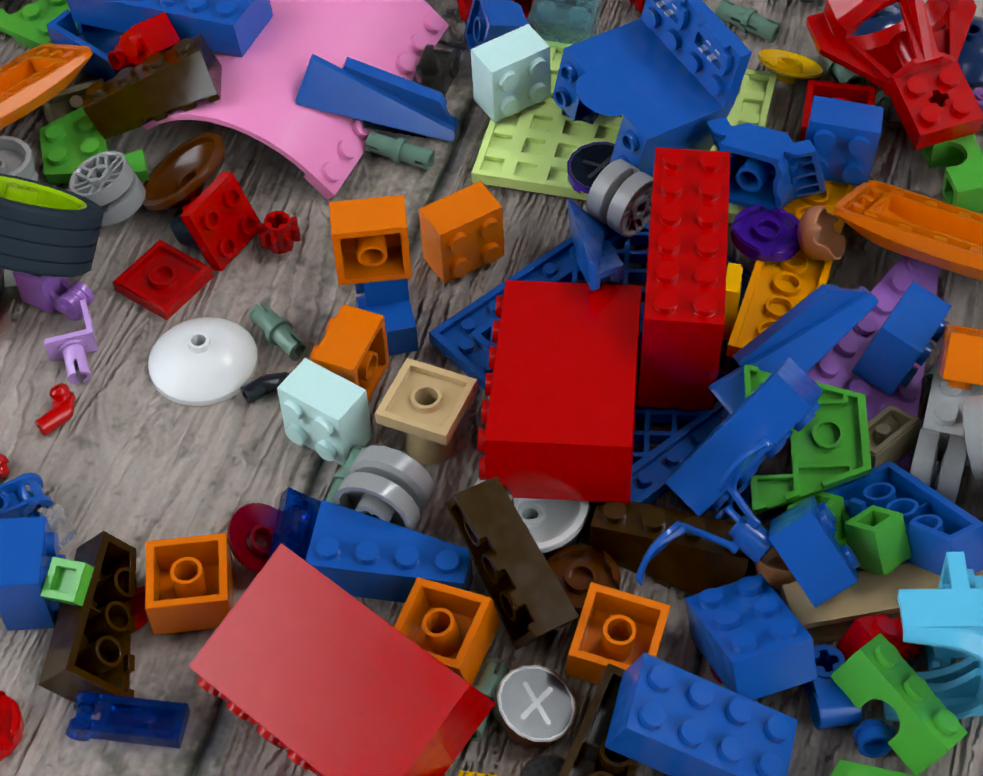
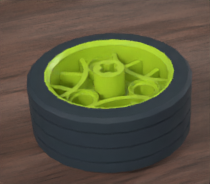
[0,173,104,277]

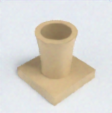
[375,358,478,465]

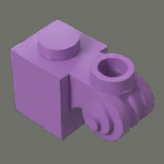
[13,271,94,321]

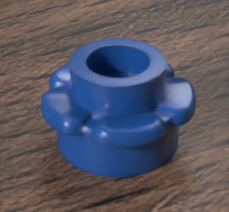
[852,719,895,758]

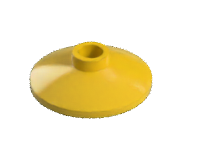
[758,49,823,84]

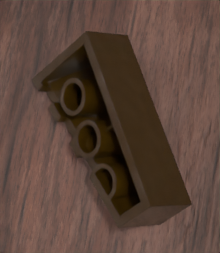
[82,35,222,139]
[590,501,751,596]
[38,531,136,707]

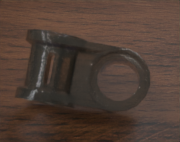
[415,44,461,97]

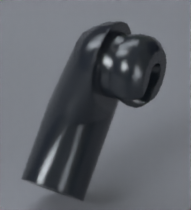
[240,372,290,403]

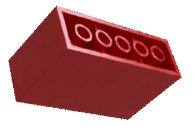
[637,147,730,411]
[478,280,641,503]
[188,543,496,776]

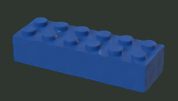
[67,0,273,57]

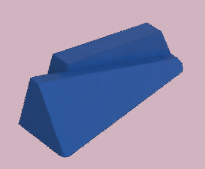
[295,54,459,142]
[568,198,625,291]
[708,284,879,414]

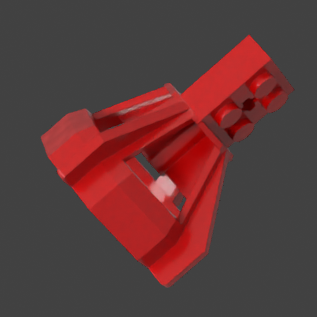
[806,0,983,150]

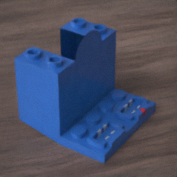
[552,0,752,177]

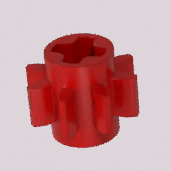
[257,211,301,254]

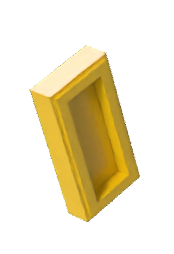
[722,263,743,340]

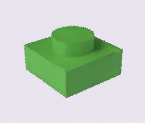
[40,557,95,606]

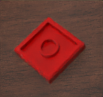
[112,239,214,321]

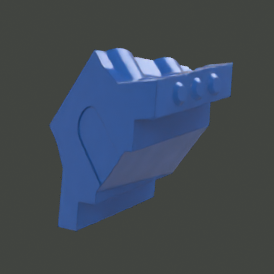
[707,117,827,211]

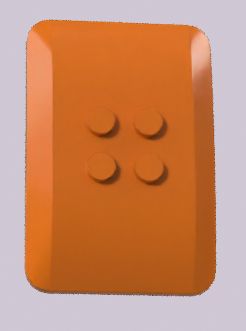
[0,43,93,131]
[834,180,983,281]

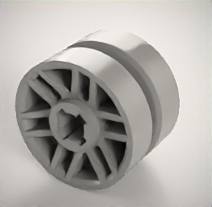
[69,151,146,226]
[586,159,653,237]
[910,428,967,504]

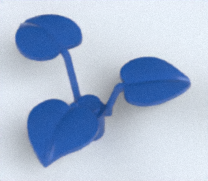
[635,437,774,586]

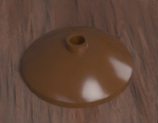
[142,132,225,211]

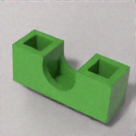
[921,134,983,212]
[787,491,912,575]
[830,633,968,776]

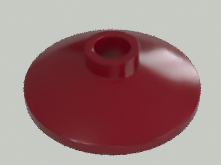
[227,503,300,575]

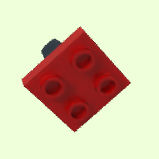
[170,171,261,271]

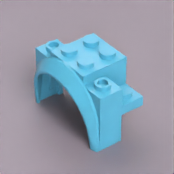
[881,551,983,722]

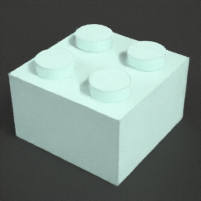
[471,24,551,123]
[277,358,373,466]

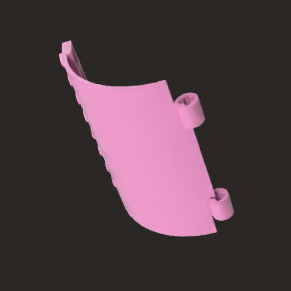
[143,0,449,200]

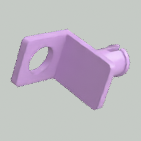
[44,299,98,384]

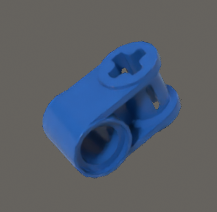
[0,473,55,519]
[803,644,862,730]

